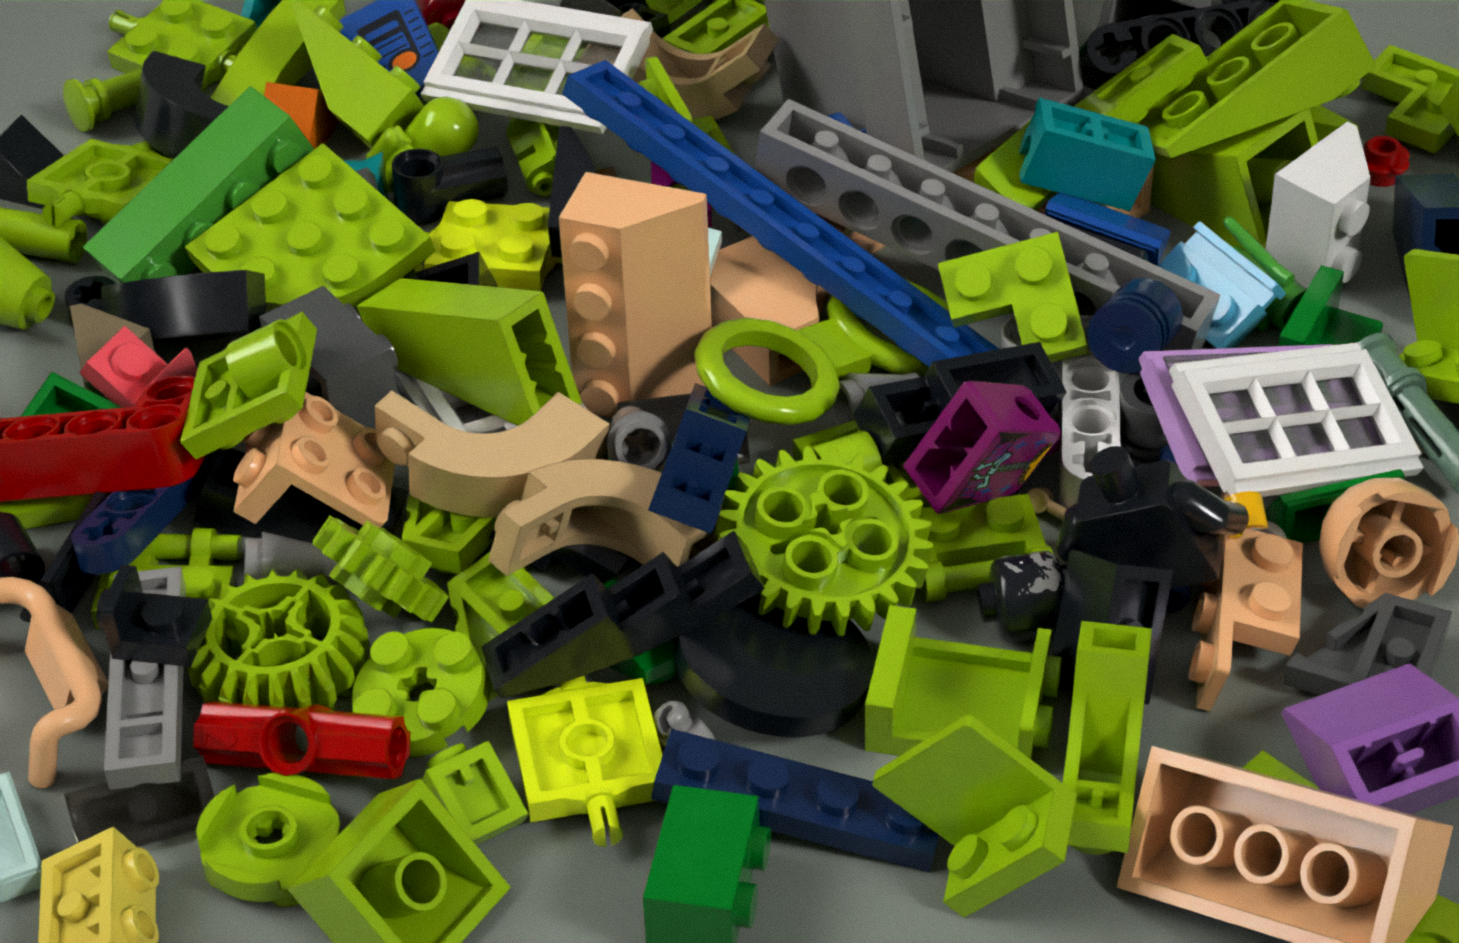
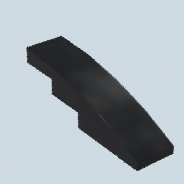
[481,531,765,698]

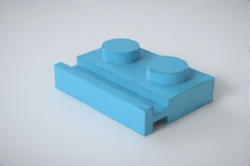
[1158,221,1286,349]

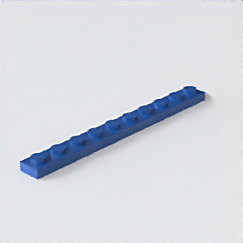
[562,60,1056,414]

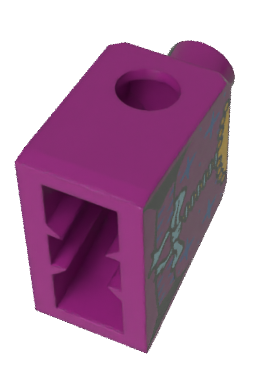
[903,381,1062,514]

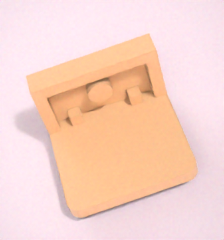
[233,392,395,528]

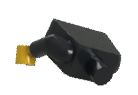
[1056,446,1268,589]

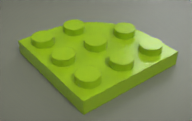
[185,143,436,313]

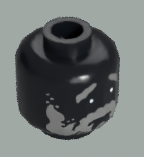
[977,551,1067,643]

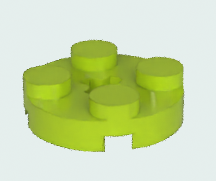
[352,628,491,757]
[196,773,341,907]

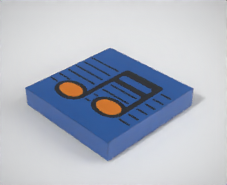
[339,0,439,98]

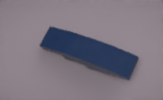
[648,383,750,534]

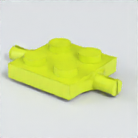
[424,199,563,291]
[507,675,663,847]

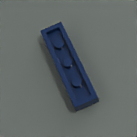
[651,728,939,872]

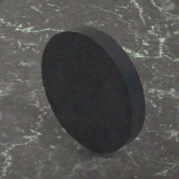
[674,594,873,737]

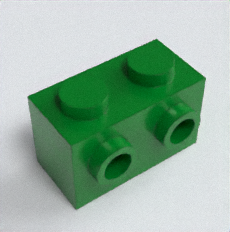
[643,785,771,943]

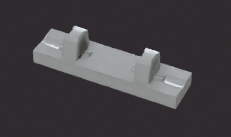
[104,566,186,790]

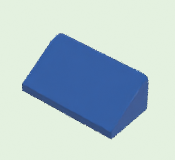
[1045,193,1171,266]

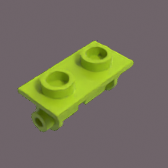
[506,118,559,196]

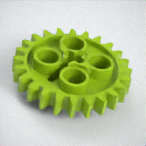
[715,446,933,636]

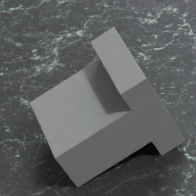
[764,0,1085,173]

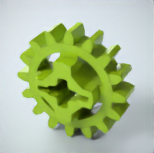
[312,515,450,623]

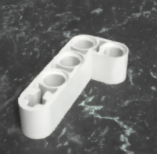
[1000,315,1120,508]

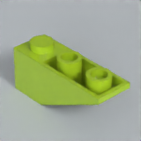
[291,0,425,149]

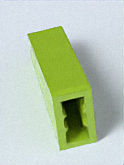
[357,278,582,426]

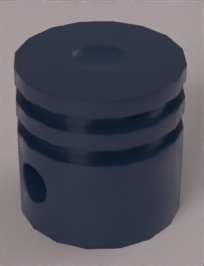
[1087,278,1183,373]

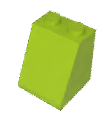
[1150,109,1318,255]

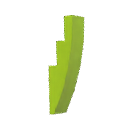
[210,0,346,106]

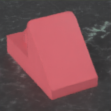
[79,326,197,408]

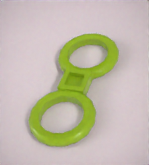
[694,280,949,426]

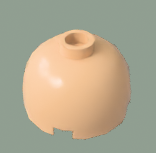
[1319,478,1459,609]

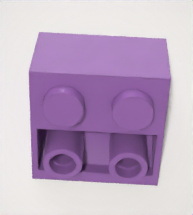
[1281,663,1459,814]

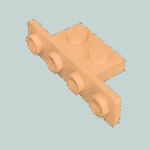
[1188,491,1303,712]

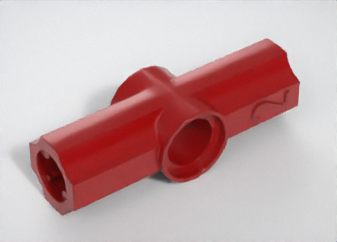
[193,701,411,779]

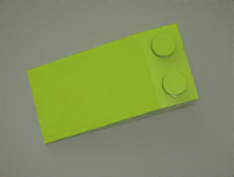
[1137,0,1377,158]

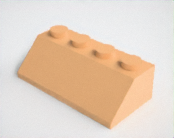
[559,172,712,418]
[1116,746,1454,943]

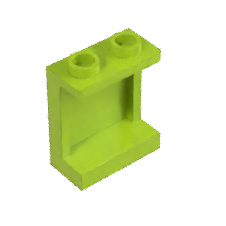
[865,605,1062,761]

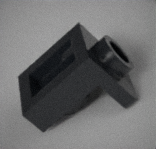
[96,565,213,667]

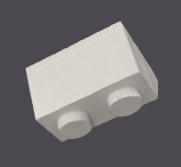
[1266,121,1370,288]

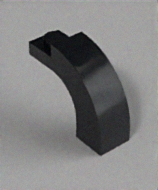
[134,51,229,159]

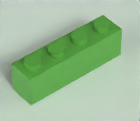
[83,86,314,284]

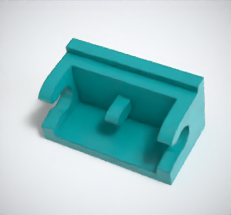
[1019,97,1156,211]

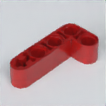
[0,376,206,501]

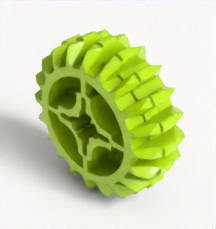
[188,567,370,711]

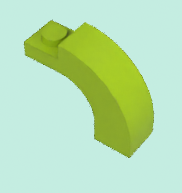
[1062,621,1152,855]

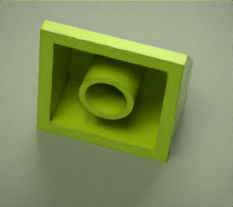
[287,778,511,943]

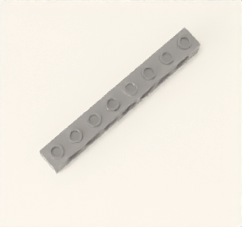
[754,99,1220,351]

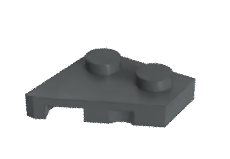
[1283,593,1452,695]

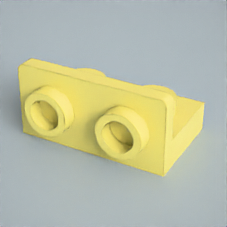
[38,827,159,943]

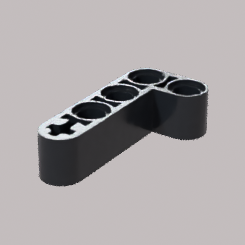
[1079,0,1280,90]

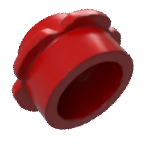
[1363,136,1410,187]

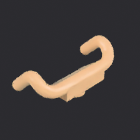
[0,577,108,788]

